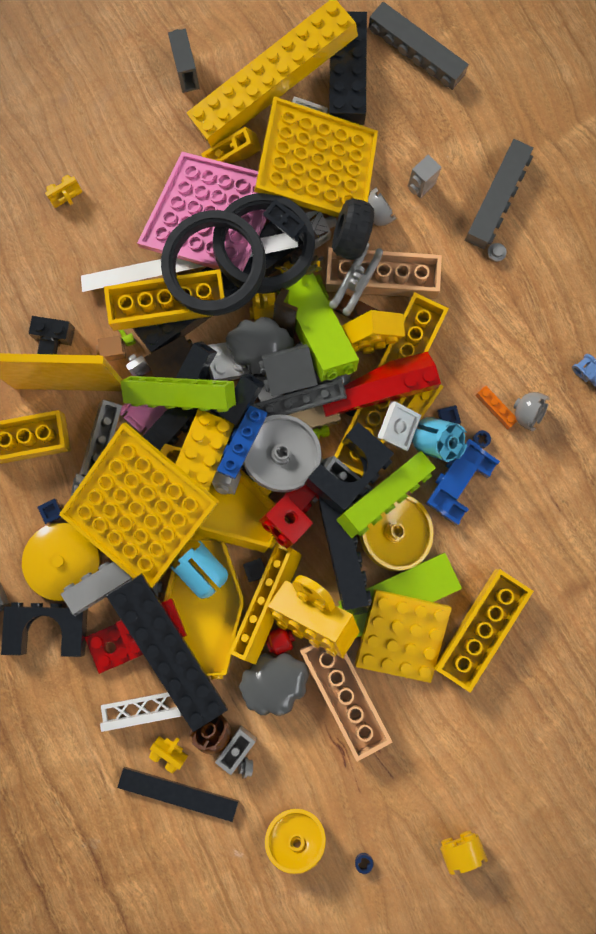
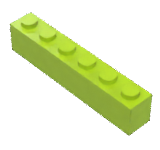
[120,376,236,412]
[337,451,436,538]

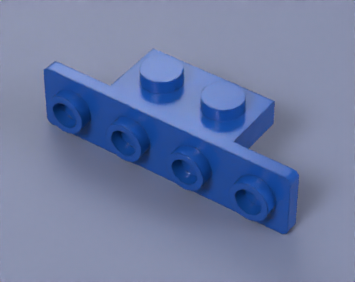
[217,406,267,479]

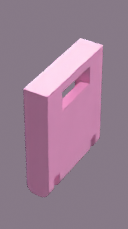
[120,403,167,435]

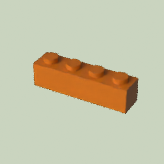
[475,386,517,430]

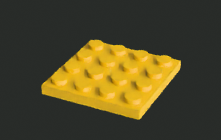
[355,589,452,683]

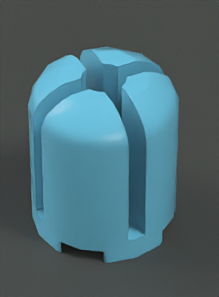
[412,417,467,462]
[170,541,228,599]

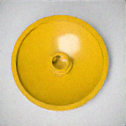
[359,495,434,571]
[22,523,101,601]

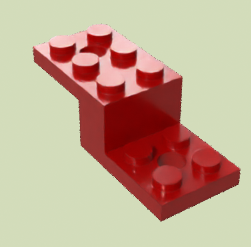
[85,598,187,674]

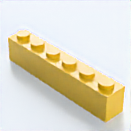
[229,543,302,664]

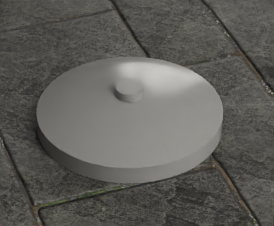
[243,415,321,492]

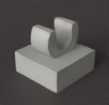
[126,354,151,376]

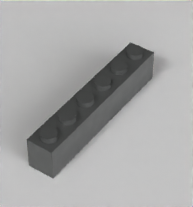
[368,2,469,90]
[465,139,534,249]

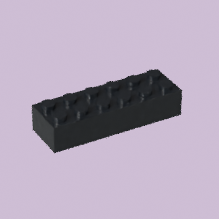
[329,11,367,125]
[318,496,372,616]

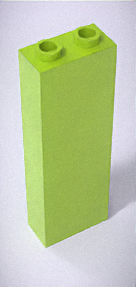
[277,273,359,381]
[337,553,462,638]

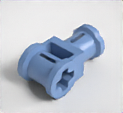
[572,354,596,387]

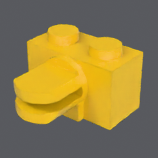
[249,293,275,321]

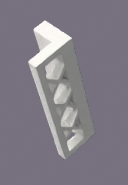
[100,692,182,732]

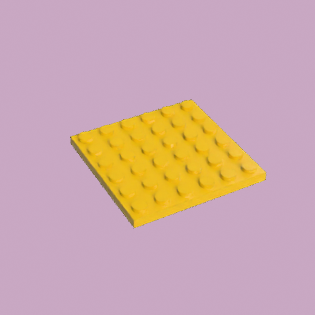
[254,96,378,217]
[59,422,219,589]

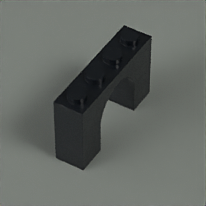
[176,341,265,426]
[304,422,394,515]
[1,602,88,657]

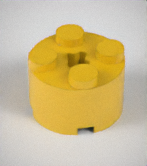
[440,831,488,875]

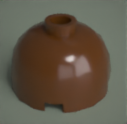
[190,714,232,755]

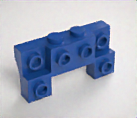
[425,439,500,526]

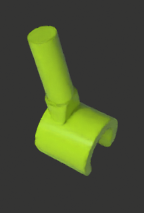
[118,330,136,346]

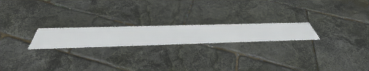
[81,233,298,292]

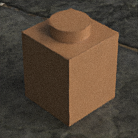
[96,335,126,361]

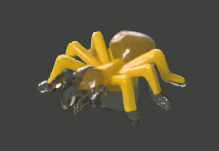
[274,253,324,275]

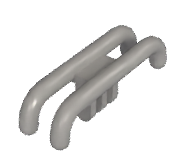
[329,243,383,316]

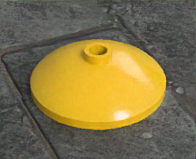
[265,809,326,874]

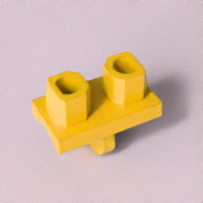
[45,175,83,208]
[149,736,188,774]

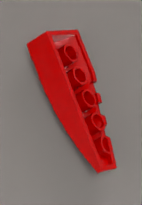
[322,352,441,417]

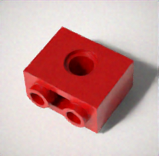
[259,495,313,549]

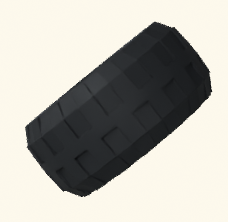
[332,198,375,260]

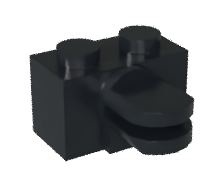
[28,316,75,355]

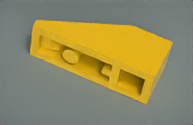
[201,127,262,164]

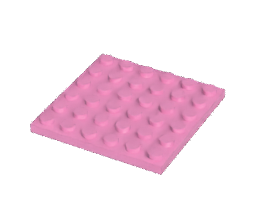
[137,152,267,272]

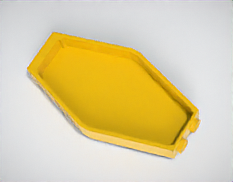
[160,444,276,553]
[164,534,245,679]

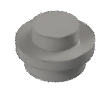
[487,243,507,262]
[238,757,253,779]

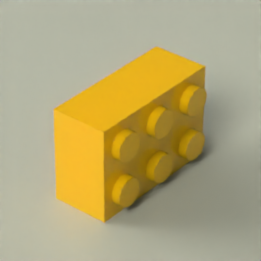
[341,310,405,354]

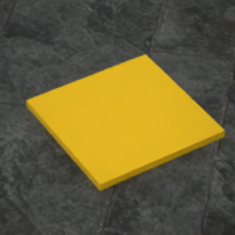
[0,353,123,391]

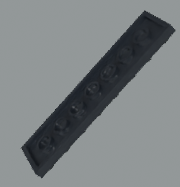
[106,573,228,732]

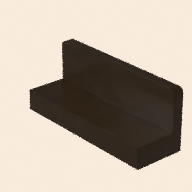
[273,287,298,339]

